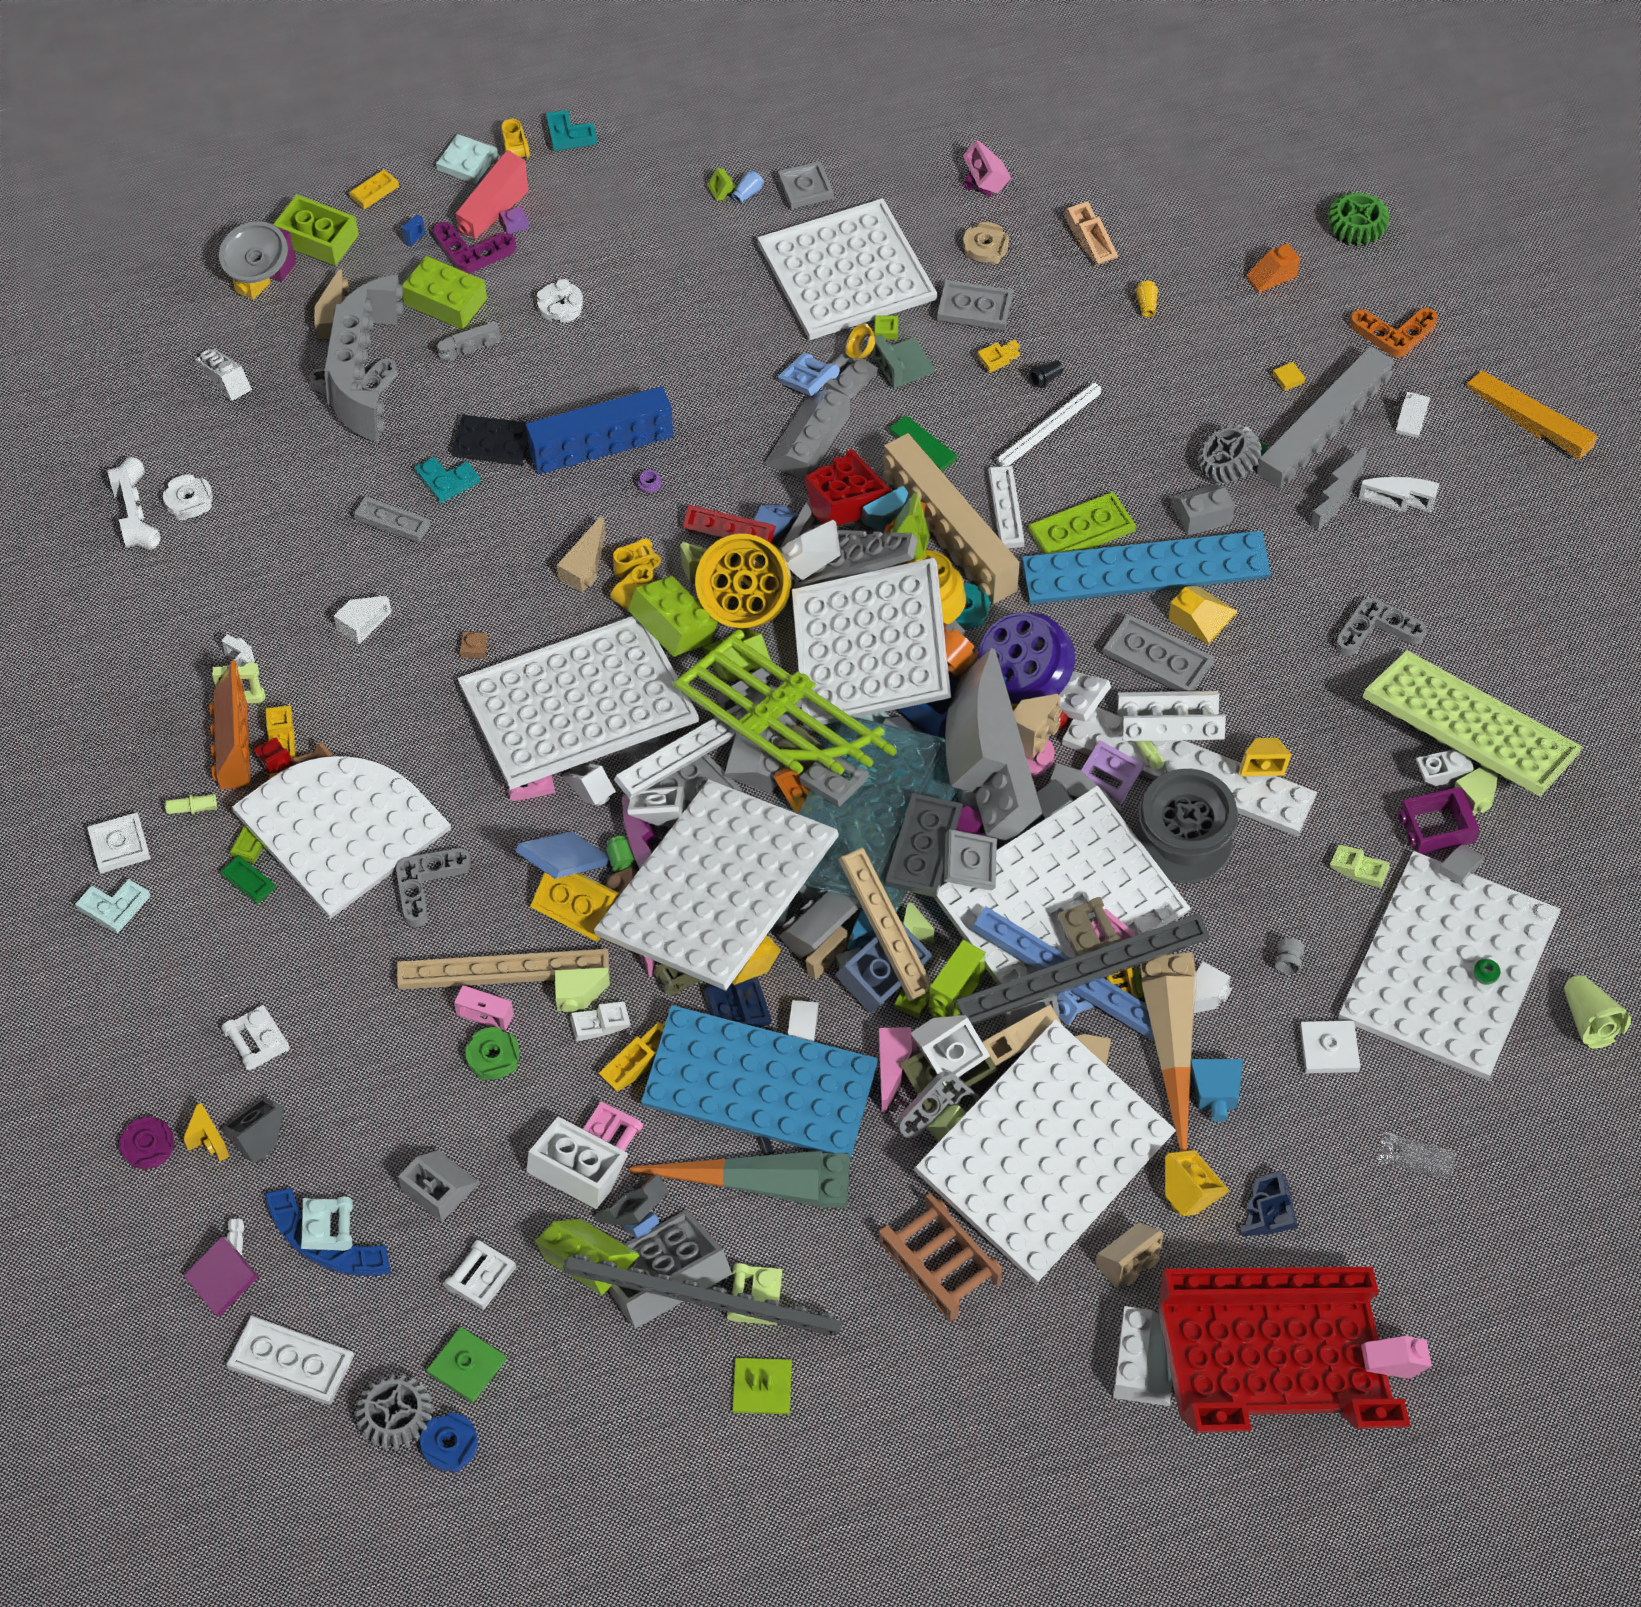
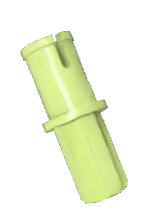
[165,794,217,815]

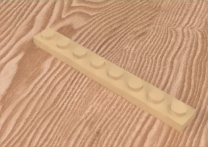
[397,949,610,990]

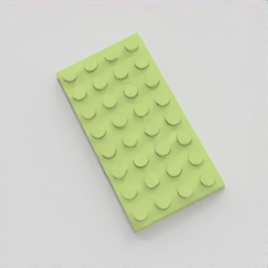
[1362,650,1582,797]

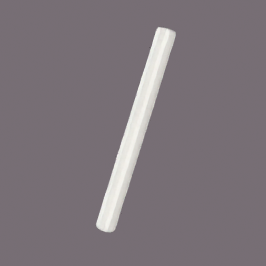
[996,382,1101,467]

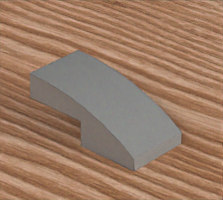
[1439,844,1485,885]

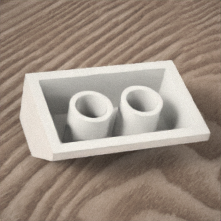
[527,1117,628,1209]
[1113,1306,1172,1406]

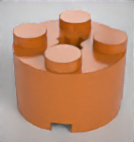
[943,622,980,678]

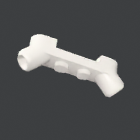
[107,457,161,550]

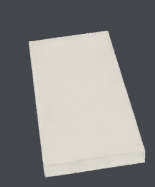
[226,1316,354,1405]

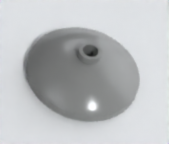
[219,221,288,283]

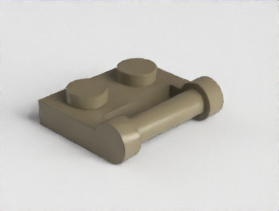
[1057,897,1122,957]

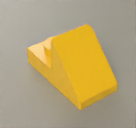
[184,1103,230,1161]

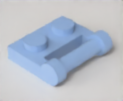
[778,353,840,396]

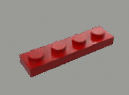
[682,505,776,543]

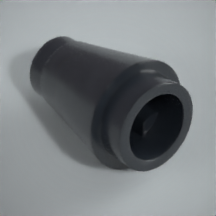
[1028,360,1063,388]

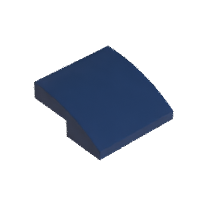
[703,977,772,1028]

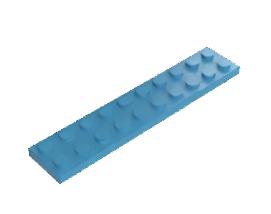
[1022,531,1271,605]

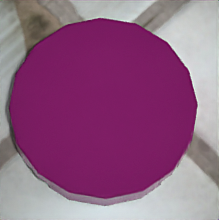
[119,1117,175,1170]

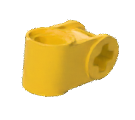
[502,119,530,159]
[613,539,661,579]
[610,565,654,612]

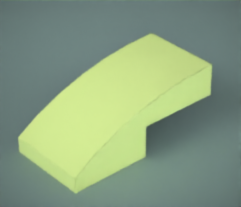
[1330,845,1390,888]

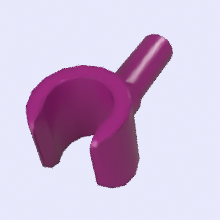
[964,172,993,197]

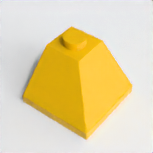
[1168,586,1237,645]
[1165,1150,1230,1216]

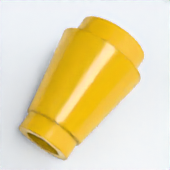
[1135,281,1158,317]

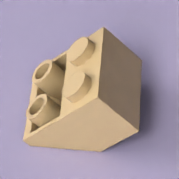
[1013,694,1062,760]
[1095,1222,1164,1290]

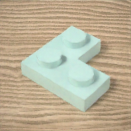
[75,879,151,934]

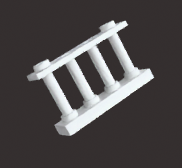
[1117,691,1226,741]

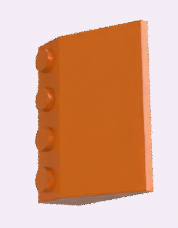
[210,660,251,790]

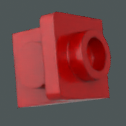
[254,737,292,775]

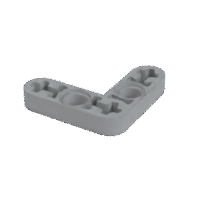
[309,359,398,397]
[1336,598,1427,656]
[396,848,472,927]
[897,1071,981,1138]

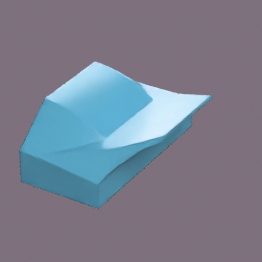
[861,486,908,533]

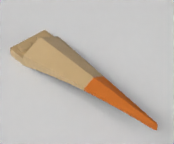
[1140,952,1196,1152]

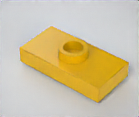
[349,169,399,210]

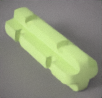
[1133,741,1165,770]

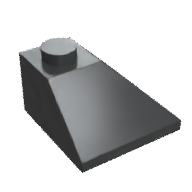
[220,1097,284,1163]

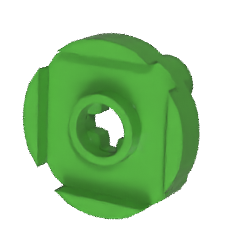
[465,1027,520,1080]

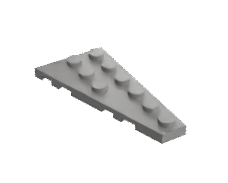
[794,528,918,589]

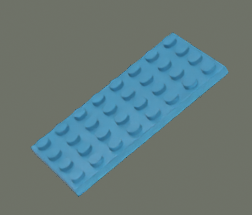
[641,1005,878,1159]

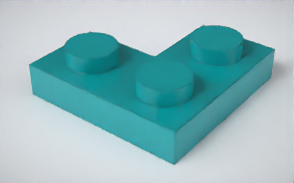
[546,110,598,151]
[414,456,481,504]

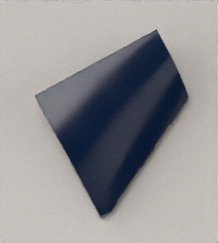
[1240,1171,1298,1236]

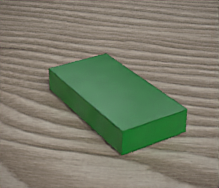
[220,855,276,905]

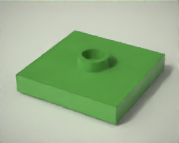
[427,1327,507,1404]

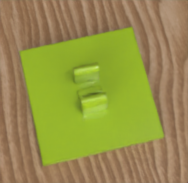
[733,1358,792,1415]

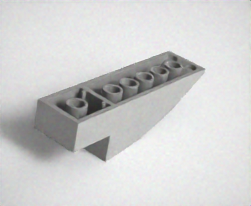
[946,648,1042,842]

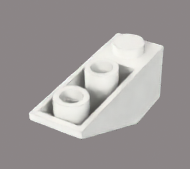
[194,349,252,401]

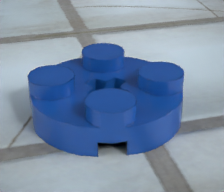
[420,1413,478,1473]

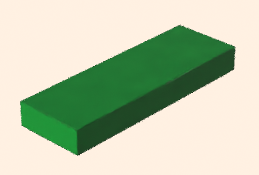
[889,415,957,472]

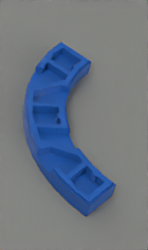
[265,1188,391,1276]

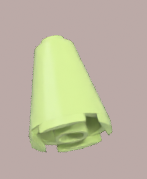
[1564,975,1631,1049]

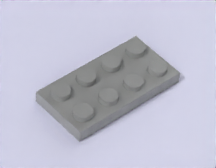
[1103,614,1215,692]

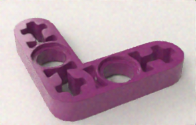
[433,222,516,274]

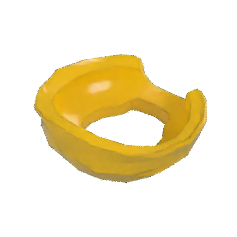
[846,323,875,359]

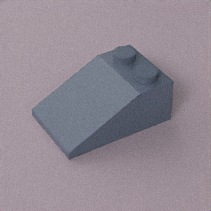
[835,922,933,1014]

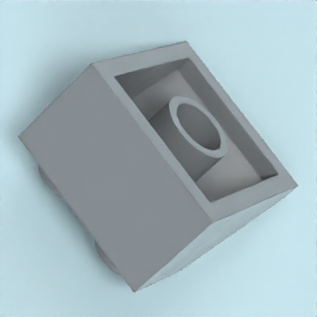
[1169,484,1235,536]

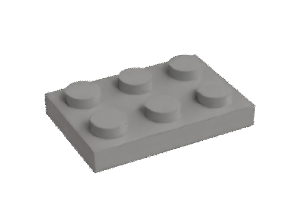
[937,280,1014,331]

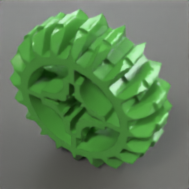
[1327,191,1390,246]

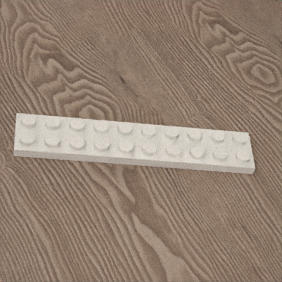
[1062,707,1317,836]

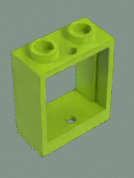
[928,940,986,1018]

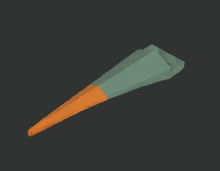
[629,1151,851,1208]

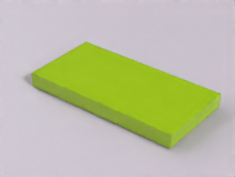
[1028,491,1136,554]

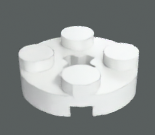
[537,279,583,323]
[163,474,213,520]

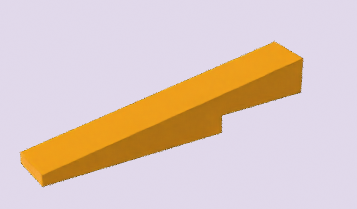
[1466,370,1597,460]

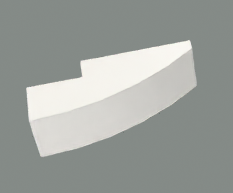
[1358,477,1440,512]

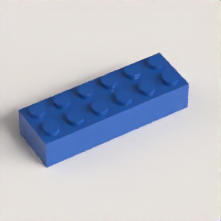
[526,386,673,475]

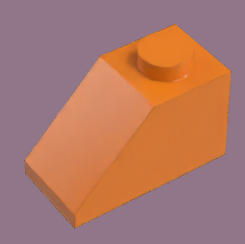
[1246,243,1300,293]

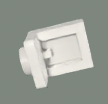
[222,634,255,667]

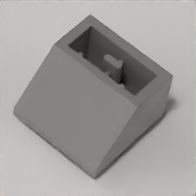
[398,1150,479,1222]

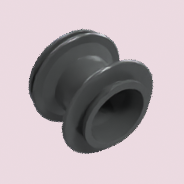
[1135,769,1238,883]

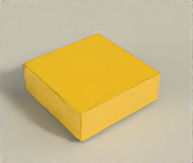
[1272,362,1305,391]

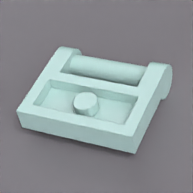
[301,1197,353,1251]

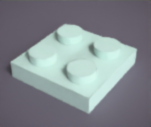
[436,134,498,184]

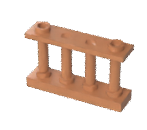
[879,1193,1002,1322]

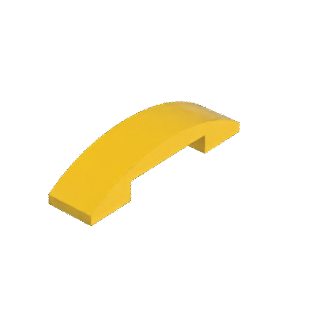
[266,706,296,779]

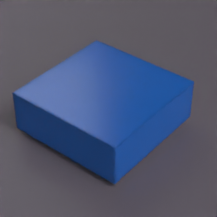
[401,215,425,247]

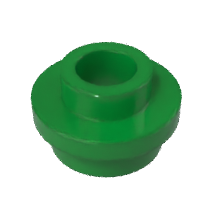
[1473,959,1501,985]

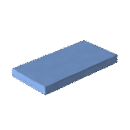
[515,832,610,879]

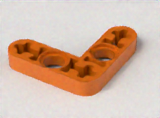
[1350,308,1438,357]

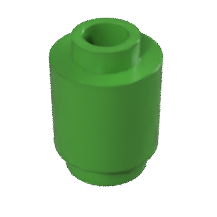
[606,836,638,873]

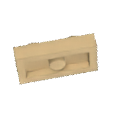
[806,926,849,980]

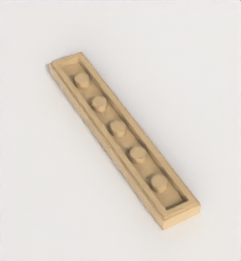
[838,848,932,1001]

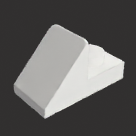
[1395,392,1430,438]

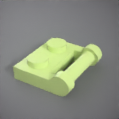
[212,662,266,703]
[727,1263,782,1325]

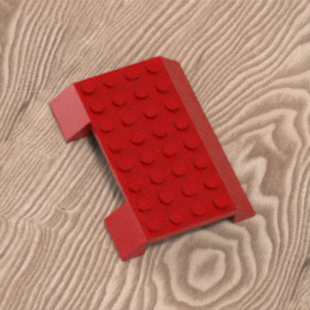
[1158,1267,1411,1433]

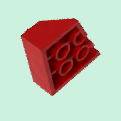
[805,448,891,526]

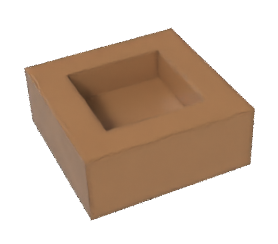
[460,632,489,659]

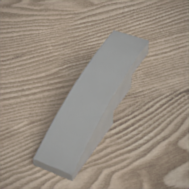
[1311,448,1368,531]

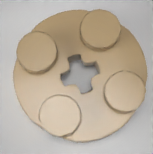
[963,222,1009,264]

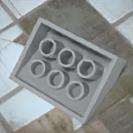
[608,1209,732,1329]

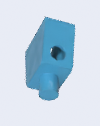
[1190,1059,1243,1122]

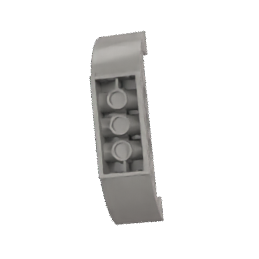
[324,275,404,442]

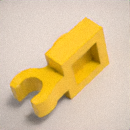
[978,340,1020,373]

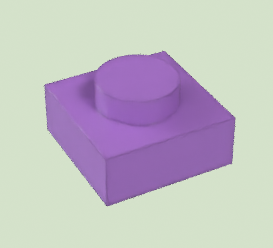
[500,206,529,234]

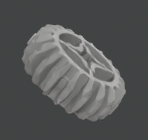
[1197,423,1262,485]
[355,1373,434,1451]

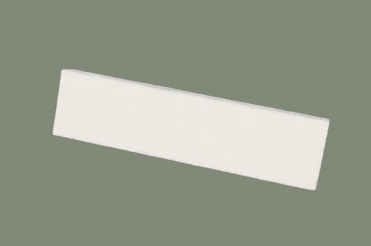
[988,466,1024,548]

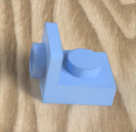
[1057,990,1095,1025]

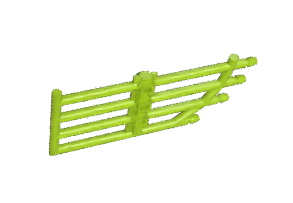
[672,629,897,775]

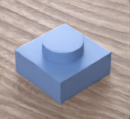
[622,1211,660,1238]

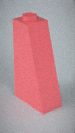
[456,150,529,239]

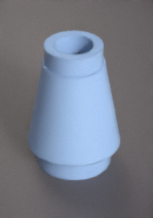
[732,171,764,204]

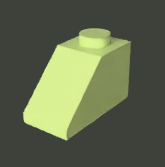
[1454,766,1498,815]
[555,968,610,1012]

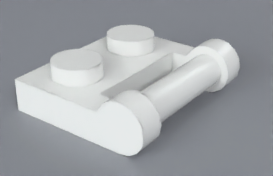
[221,1005,290,1070]
[443,1240,516,1310]

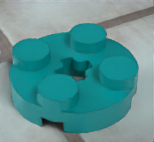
[955,583,990,629]

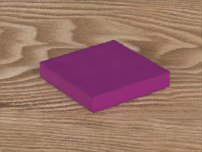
[184,1236,259,1316]

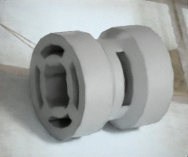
[1275,938,1305,975]

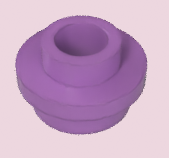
[638,470,662,493]

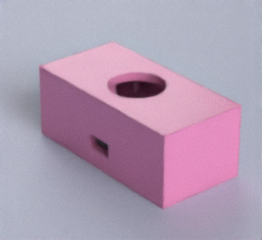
[454,985,514,1031]

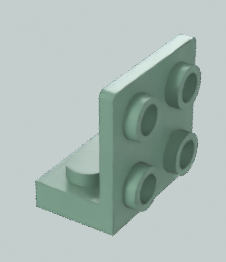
[873,335,935,388]

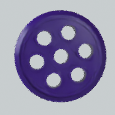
[978,612,1075,704]

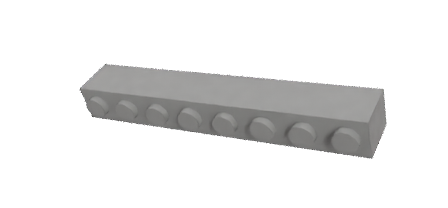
[1257,346,1394,488]

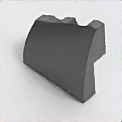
[594,1174,669,1225]

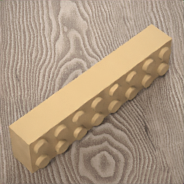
[882,433,1020,604]

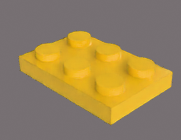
[530,872,620,941]

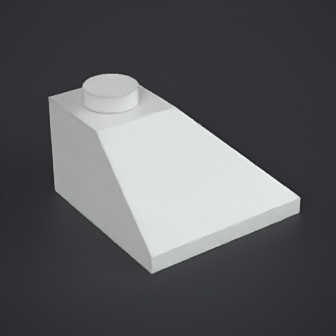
[782,520,841,580]
[628,786,686,828]
[911,1015,990,1086]

